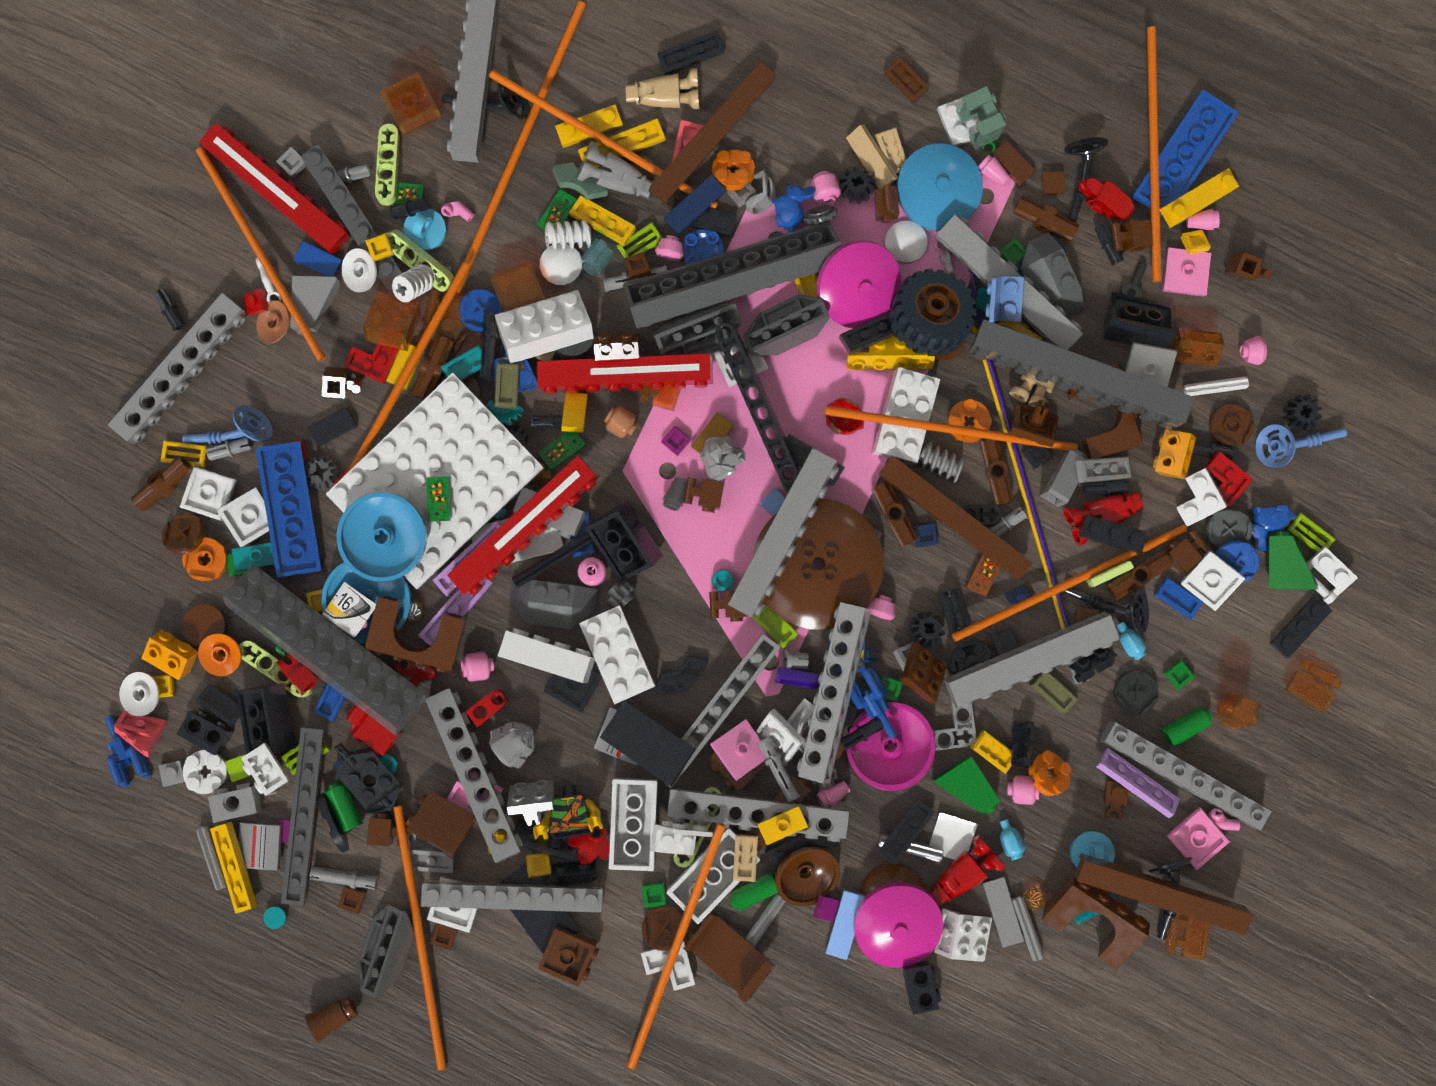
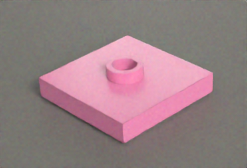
[1162,248,1211,297]
[710,719,771,781]
[1166,807,1230,870]

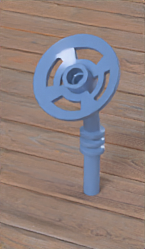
[182,405,273,444]
[1255,424,1347,468]

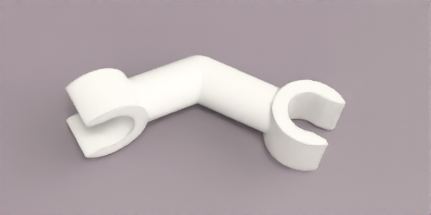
[255,257,281,303]

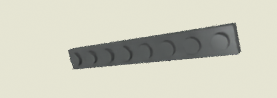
[300,144,402,303]
[281,726,325,906]

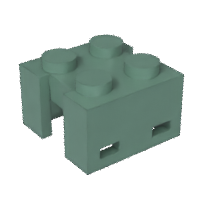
[956,86,1006,149]

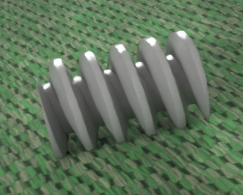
[915,442,964,484]

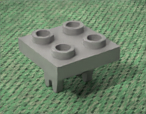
[507,780,555,826]

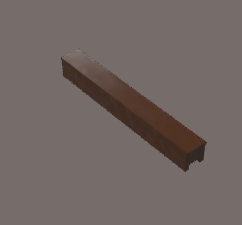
[648,61,776,206]
[878,455,1032,580]
[1073,853,1253,935]

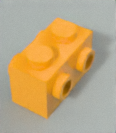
[1154,429,1196,480]
[142,630,198,680]

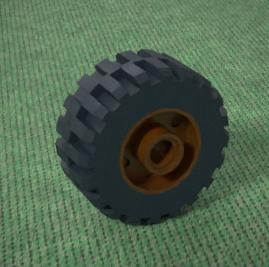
[889,269,977,356]

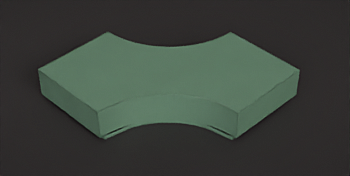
[552,162,608,200]

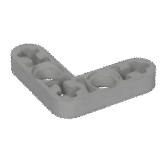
[932,695,976,751]

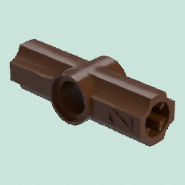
[1013,195,1079,242]
[412,335,455,400]
[979,439,1014,505]
[131,455,193,511]
[871,481,918,547]
[1106,550,1173,601]

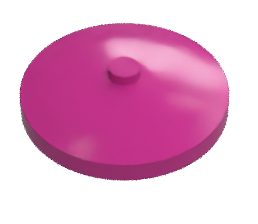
[817,240,901,328]
[847,702,936,791]
[853,882,943,968]

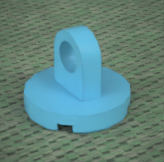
[403,209,447,252]
[1070,830,1115,868]

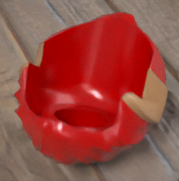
[825,398,864,435]

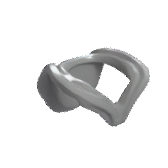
[745,169,776,215]

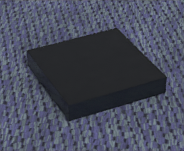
[544,669,602,713]

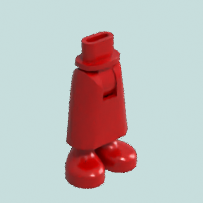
[1063,492,1143,546]
[929,835,1006,906]

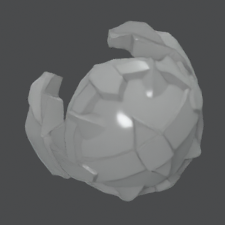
[700,436,746,481]
[489,722,535,768]

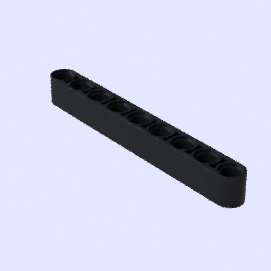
[715,323,801,495]

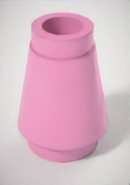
[978,154,1010,186]
[1186,209,1220,230]
[816,781,850,808]

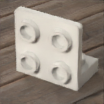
[241,743,290,796]
[650,821,713,855]
[934,908,992,962]

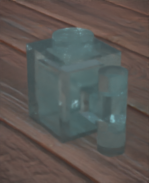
[581,239,615,277]

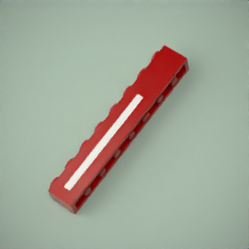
[199,123,351,256]
[537,354,713,394]
[447,456,599,596]

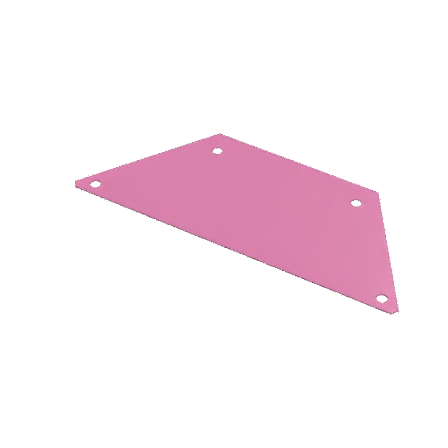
[623,175,1015,697]

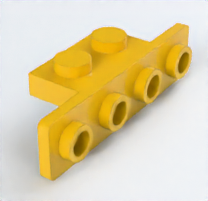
[847,336,935,370]

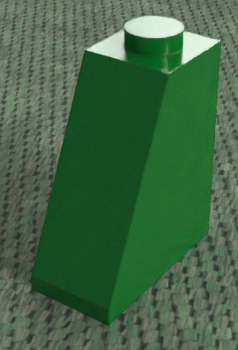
[1269,532,1318,590]
[932,755,1001,814]

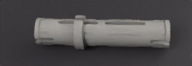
[603,265,668,292]
[757,737,800,803]
[310,865,379,890]

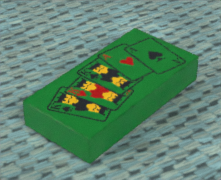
[378,182,425,205]
[537,189,578,230]
[538,431,586,471]
[426,477,451,522]

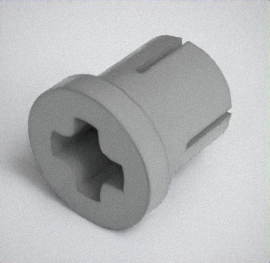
[782,649,809,670]

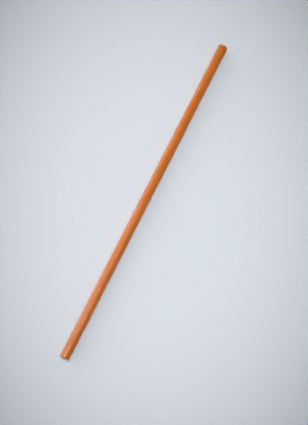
[456,1,586,294]

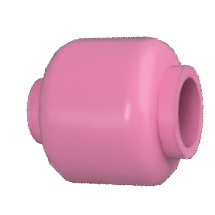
[810,171,841,205]
[578,557,607,586]
[461,651,494,682]
[1008,775,1040,805]

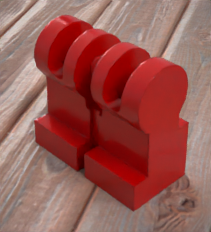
[276,653,322,696]

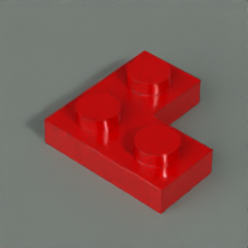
[344,336,401,385]
[1204,451,1253,508]

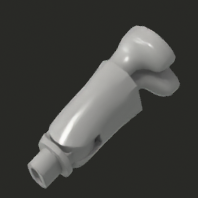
[576,141,653,198]

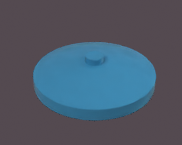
[896,143,983,231]
[337,492,427,582]
[322,562,411,644]

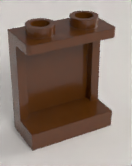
[405,790,476,859]

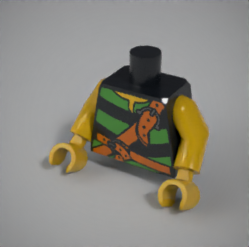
[533,785,603,840]

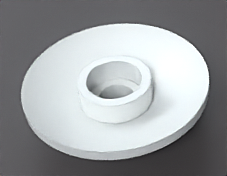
[342,249,377,292]
[119,672,159,716]

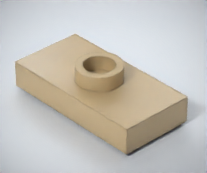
[874,127,906,173]
[733,834,758,882]

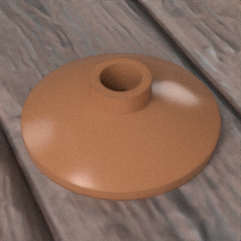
[256,301,290,343]

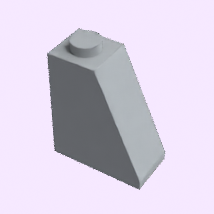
[290,276,341,335]
[1040,449,1086,507]

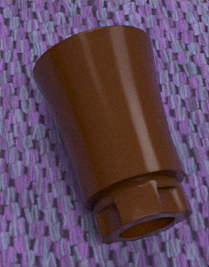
[305,996,358,1043]

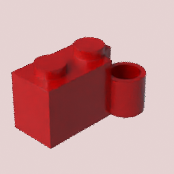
[345,704,402,756]

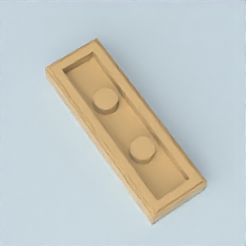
[846,124,898,189]

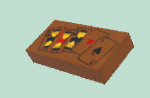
[966,555,1000,597]

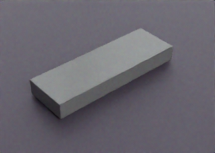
[1075,456,1131,483]
[982,876,1024,948]

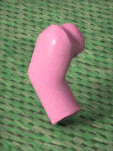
[441,201,475,222]

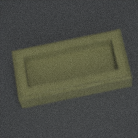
[495,363,520,409]
[1030,672,1078,715]

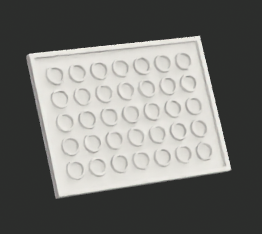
[326,373,544,589]

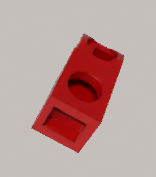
[465,688,509,728]

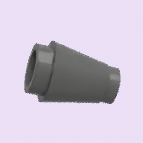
[662,477,687,511]

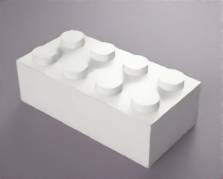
[495,290,593,364]
[872,367,940,465]
[579,605,656,704]
[498,628,595,683]
[609,777,658,871]
[666,826,761,924]

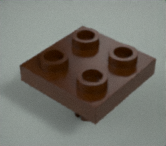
[1010,400,1058,447]
[900,642,947,704]

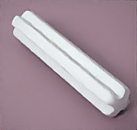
[1183,377,1249,396]

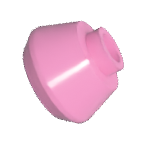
[655,235,684,261]
[1239,336,1267,365]
[867,595,896,621]

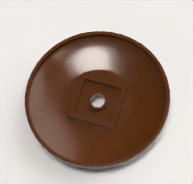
[753,498,884,630]

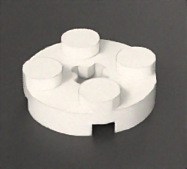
[183,750,229,794]

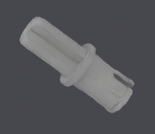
[336,164,371,183]
[206,437,252,461]
[989,506,1027,537]

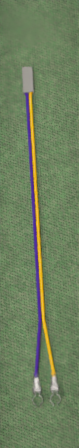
[935,240,1089,684]

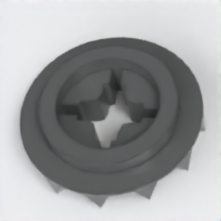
[803,205,837,225]
[305,455,339,490]

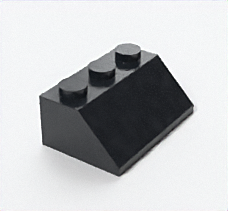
[1103,292,1176,349]
[585,501,663,582]
[236,683,296,754]

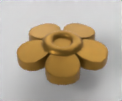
[531,462,551,485]

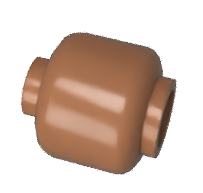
[604,406,637,438]

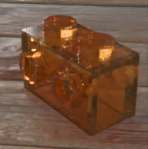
[1171,327,1225,367]
[1216,694,1261,731]

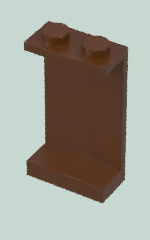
[683,913,776,1002]

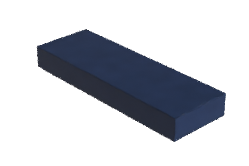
[664,175,726,235]

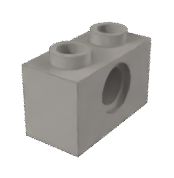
[208,783,263,823]

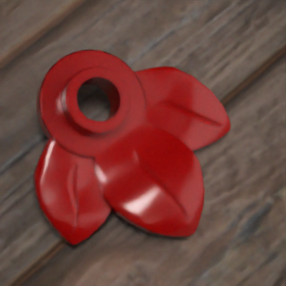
[393,647,436,687]
[567,826,610,864]

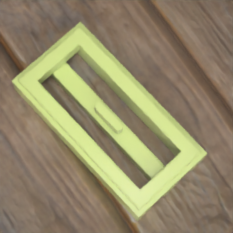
[1087,561,1134,588]

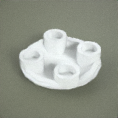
[885,221,928,263]
[540,243,582,285]

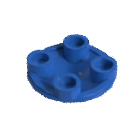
[683,229,725,264]

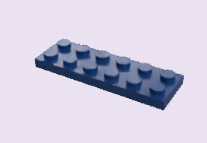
[1132,90,1239,217]
[255,441,321,578]

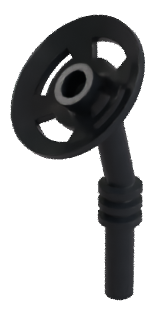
[442,83,530,120]
[1064,137,1108,222]
[1064,587,1149,633]
[1149,857,1192,940]

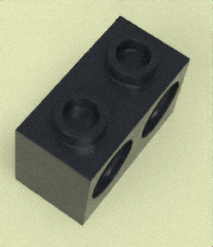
[176,709,234,755]
[902,961,942,1015]

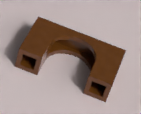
[1066,362,1143,459]
[365,594,467,673]
[1042,875,1150,970]

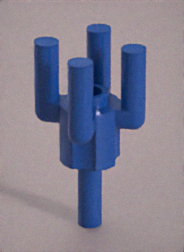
[851,668,897,739]
[104,715,152,788]

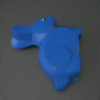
[772,185,816,233]
[1251,505,1296,552]

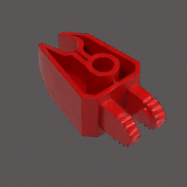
[1078,178,1135,222]

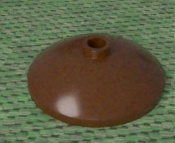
[775,847,840,906]
[860,863,925,896]

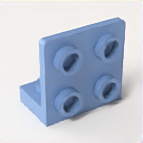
[986,275,1025,323]

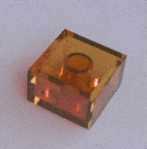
[380,72,442,137]
[489,260,546,312]
[363,291,421,351]

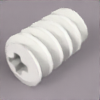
[545,220,591,250]
[392,264,435,302]

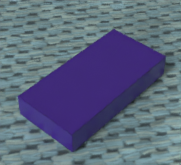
[775,667,820,690]

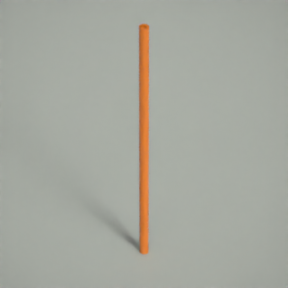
[1147,26,1161,283]
[489,69,718,209]
[196,147,326,362]
[345,262,471,475]
[824,406,1078,451]
[952,524,1188,642]
[393,805,447,1070]
[627,823,726,1069]

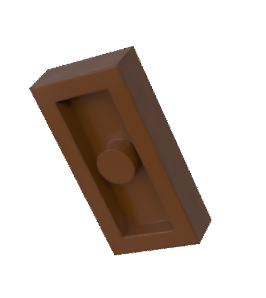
[884,57,929,104]

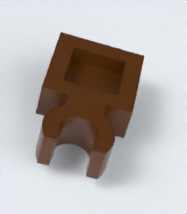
[1103,780,1129,821]

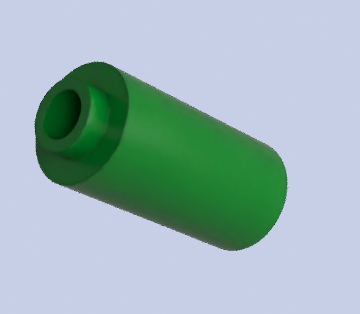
[1161,706,1213,747]
[325,781,363,833]
[729,872,778,912]

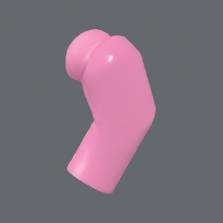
[1209,808,1240,831]

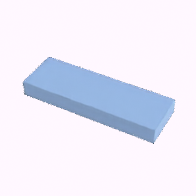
[825,889,865,960]

